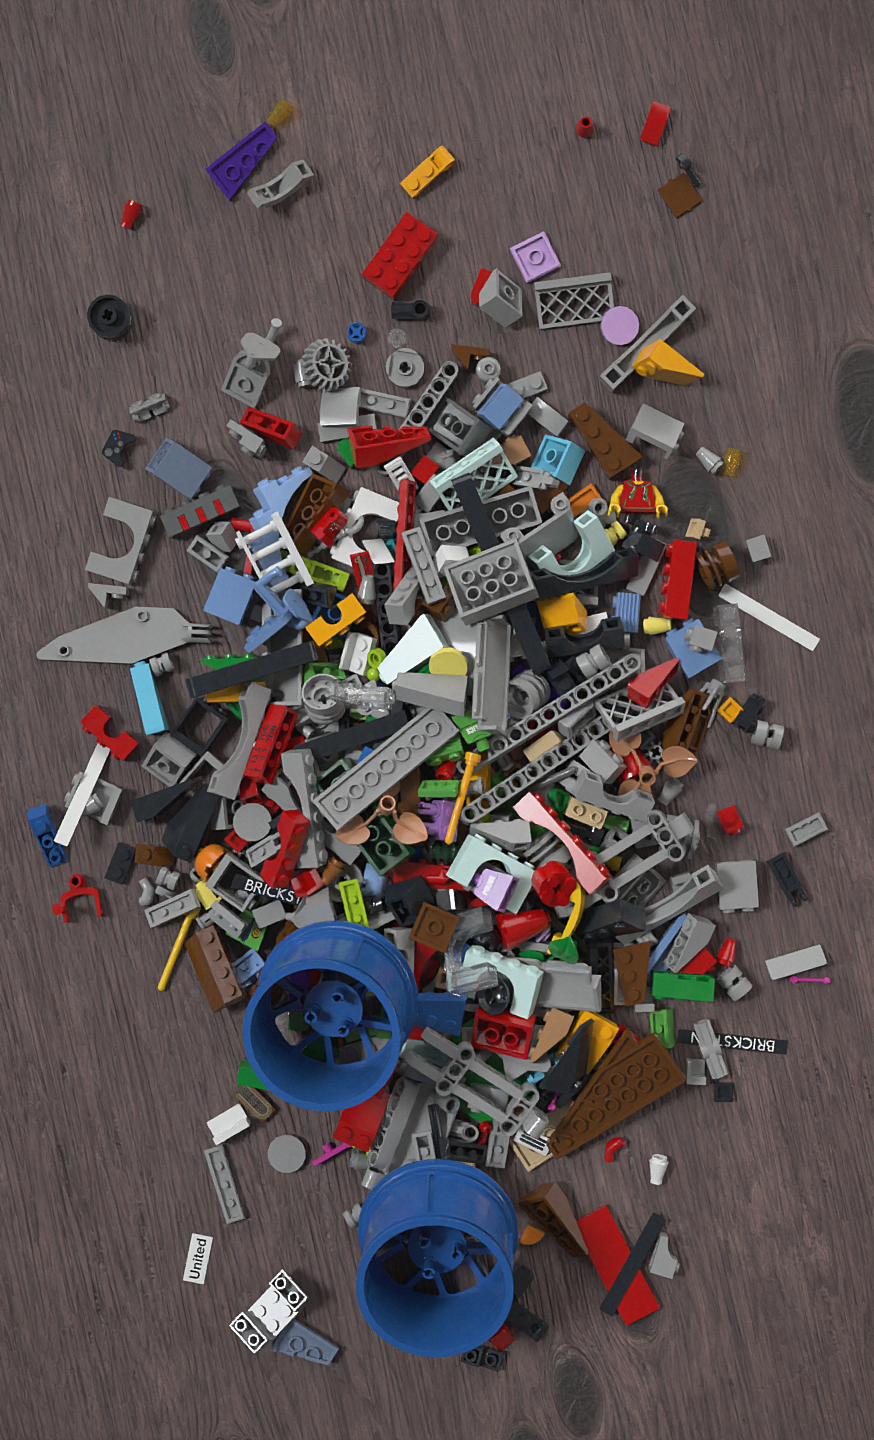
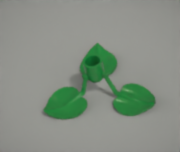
[518,936,579,964]

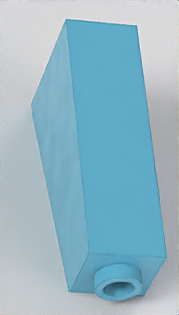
[130,661,170,735]

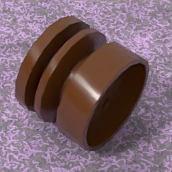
[695,541,740,591]

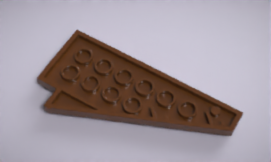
[546,1029,687,1160]

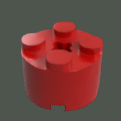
[531,861,577,907]

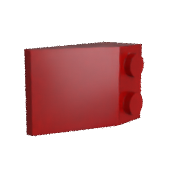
[332,1091,391,1152]

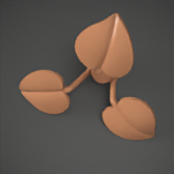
[609,730,698,796]
[335,782,428,845]

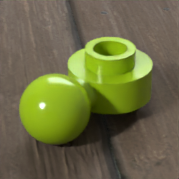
[367,648,386,682]

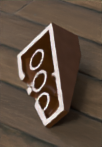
[518,1182,589,1257]

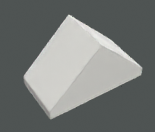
[432,545,470,578]

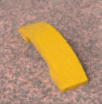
[547,882,585,954]

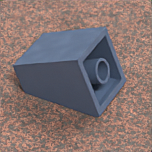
[145,438,212,499]

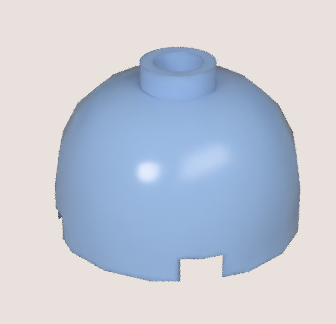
[361,861,391,898]

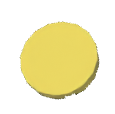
[429,648,468,676]

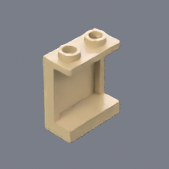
[563,796,608,829]

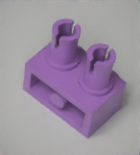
[418,800,458,842]

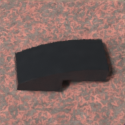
[460,1345,504,1372]

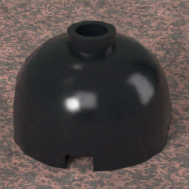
[463,923,502,953]

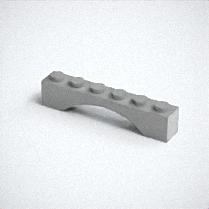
[598,295,696,393]
[207,682,271,800]
[281,749,328,868]
[262,768,362,865]
[616,865,724,945]

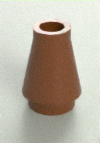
[321,856,346,886]

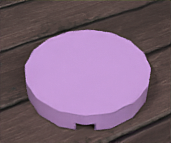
[600,306,639,345]

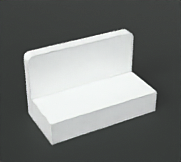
[207,1104,251,1145]

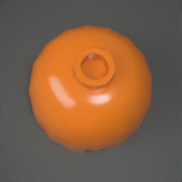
[195,844,230,882]

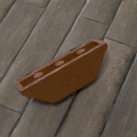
[661,688,711,756]

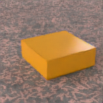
[717,697,744,724]

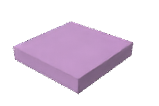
[510,231,561,284]

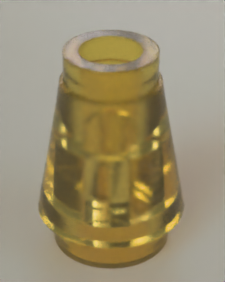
[266,98,294,127]
[724,447,743,476]

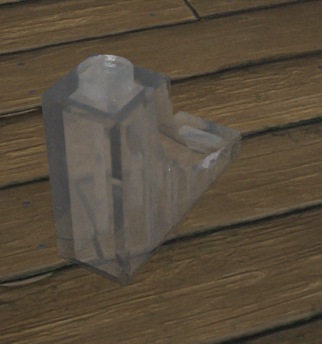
[329,679,395,710]

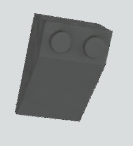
[424,395,493,457]

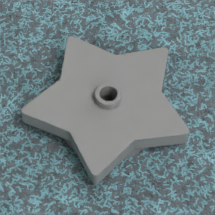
[496,1025,552,1081]

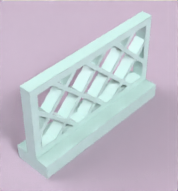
[430,438,518,511]

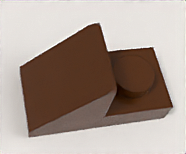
[451,344,490,372]
[135,843,175,866]

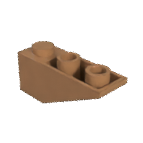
[486,435,531,467]
[528,1007,574,1063]

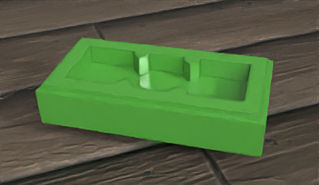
[418,780,461,798]

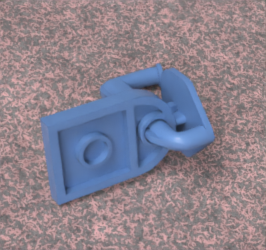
[244,566,313,653]

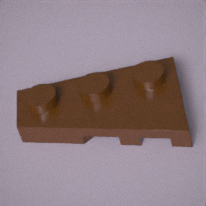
[612,940,651,1006]

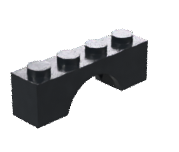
[544,616,625,658]

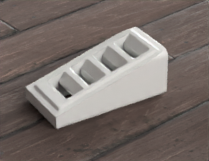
[384,456,418,490]

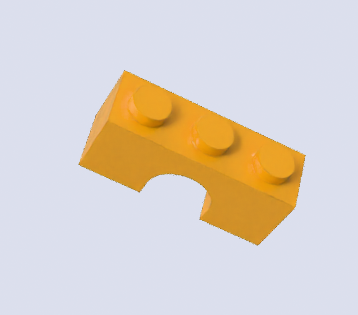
[305,593,366,647]

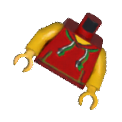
[608,470,668,518]

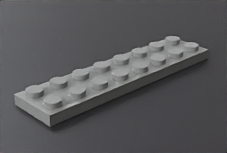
[313,708,460,832]

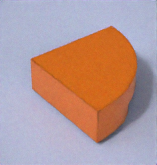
[520,1224,545,1245]

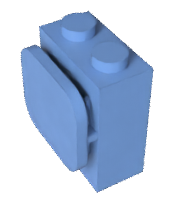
[203,566,256,626]
[664,618,722,678]

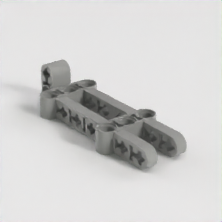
[566,810,695,916]
[404,1027,549,1139]

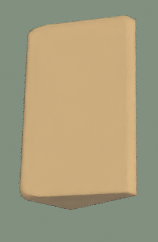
[523,730,566,762]

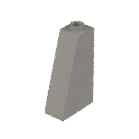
[392,672,468,717]

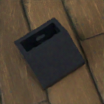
[385,875,437,927]

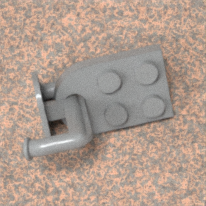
[221,318,282,408]

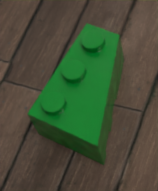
[650,970,715,1002]

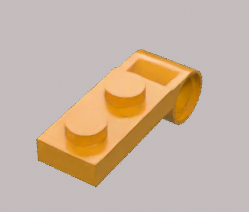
[400,145,456,199]

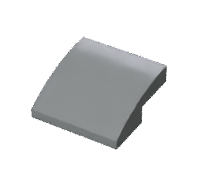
[320,387,361,427]

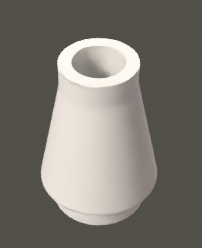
[649,1154,668,1185]

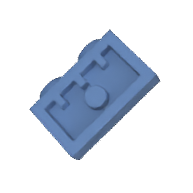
[234,949,265,991]

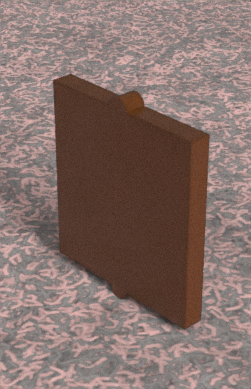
[657,173,702,218]

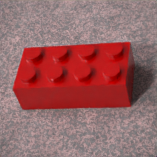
[362,211,438,301]
[658,540,697,621]

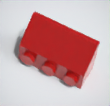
[471,1005,537,1060]

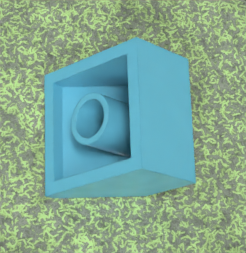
[531,434,585,485]

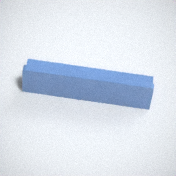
[647,912,687,983]

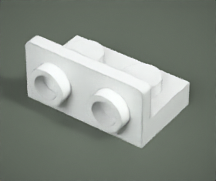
[339,632,377,676]

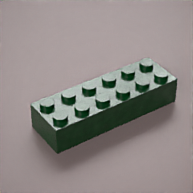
[316,758,416,877]

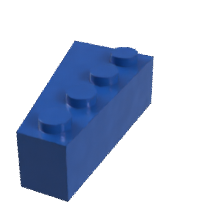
[383,992,469,1036]

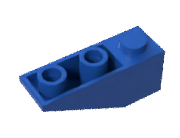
[28,804,68,867]

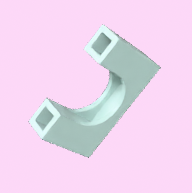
[527,510,615,575]
[446,834,535,914]
[457,945,544,1019]

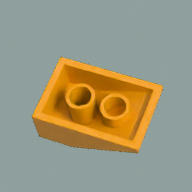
[632,339,704,386]
[554,1010,619,1075]

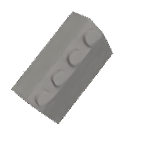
[443,538,539,626]

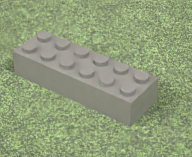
[419,486,542,557]

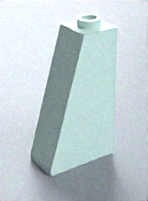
[378,614,450,685]

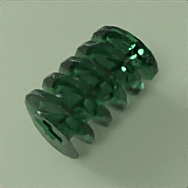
[429,840,462,866]

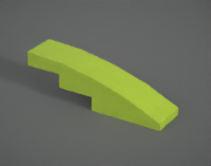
[280,549,350,592]

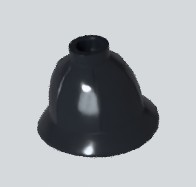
[477,976,512,1015]

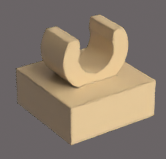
[685,518,711,540]

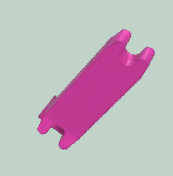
[312,1142,352,1166]

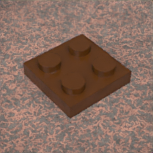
[409,902,460,953]

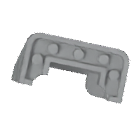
[498,492,578,571]

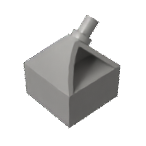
[285,886,338,928]

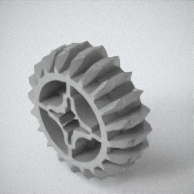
[301,338,352,391]

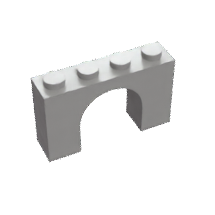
[85,497,157,585]

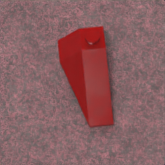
[347,426,431,468]

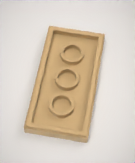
[509,1098,574,1172]

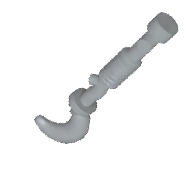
[307,516,364,558]

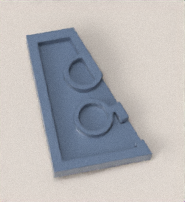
[269,1319,339,1365]

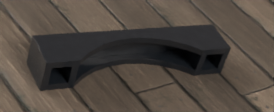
[530,548,639,601]

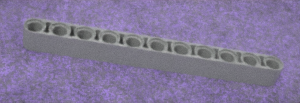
[457,654,641,775]
[459,700,635,825]

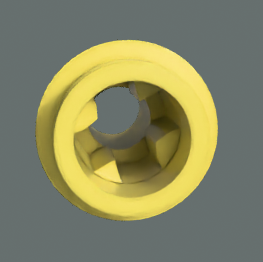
[643,617,673,636]

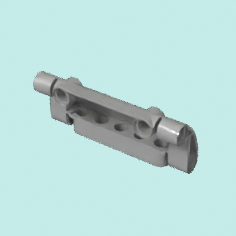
[361,1064,466,1190]

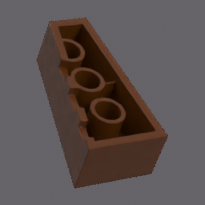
[568,402,643,480]
[280,473,351,555]
[397,766,429,848]

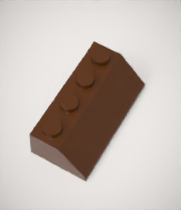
[185,925,248,1013]

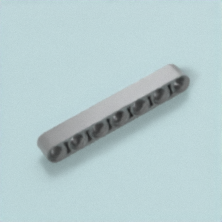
[376,361,458,476]

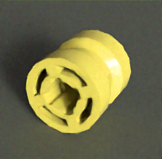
[604,521,627,546]

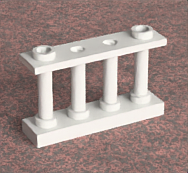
[235,512,314,594]

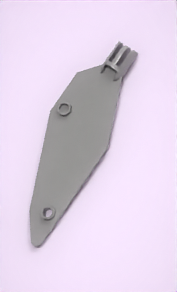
[36,607,212,664]

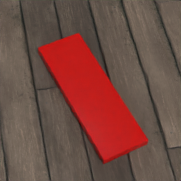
[576,1205,660,1326]

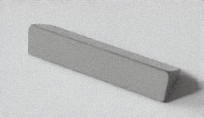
[765,944,827,980]

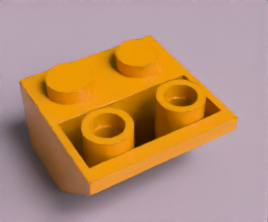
[537,593,587,633]

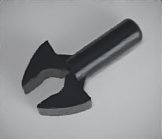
[675,153,702,187]

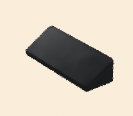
[288,582,337,608]
[439,1136,488,1164]

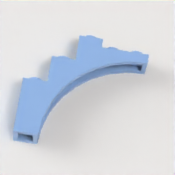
[248,466,313,588]

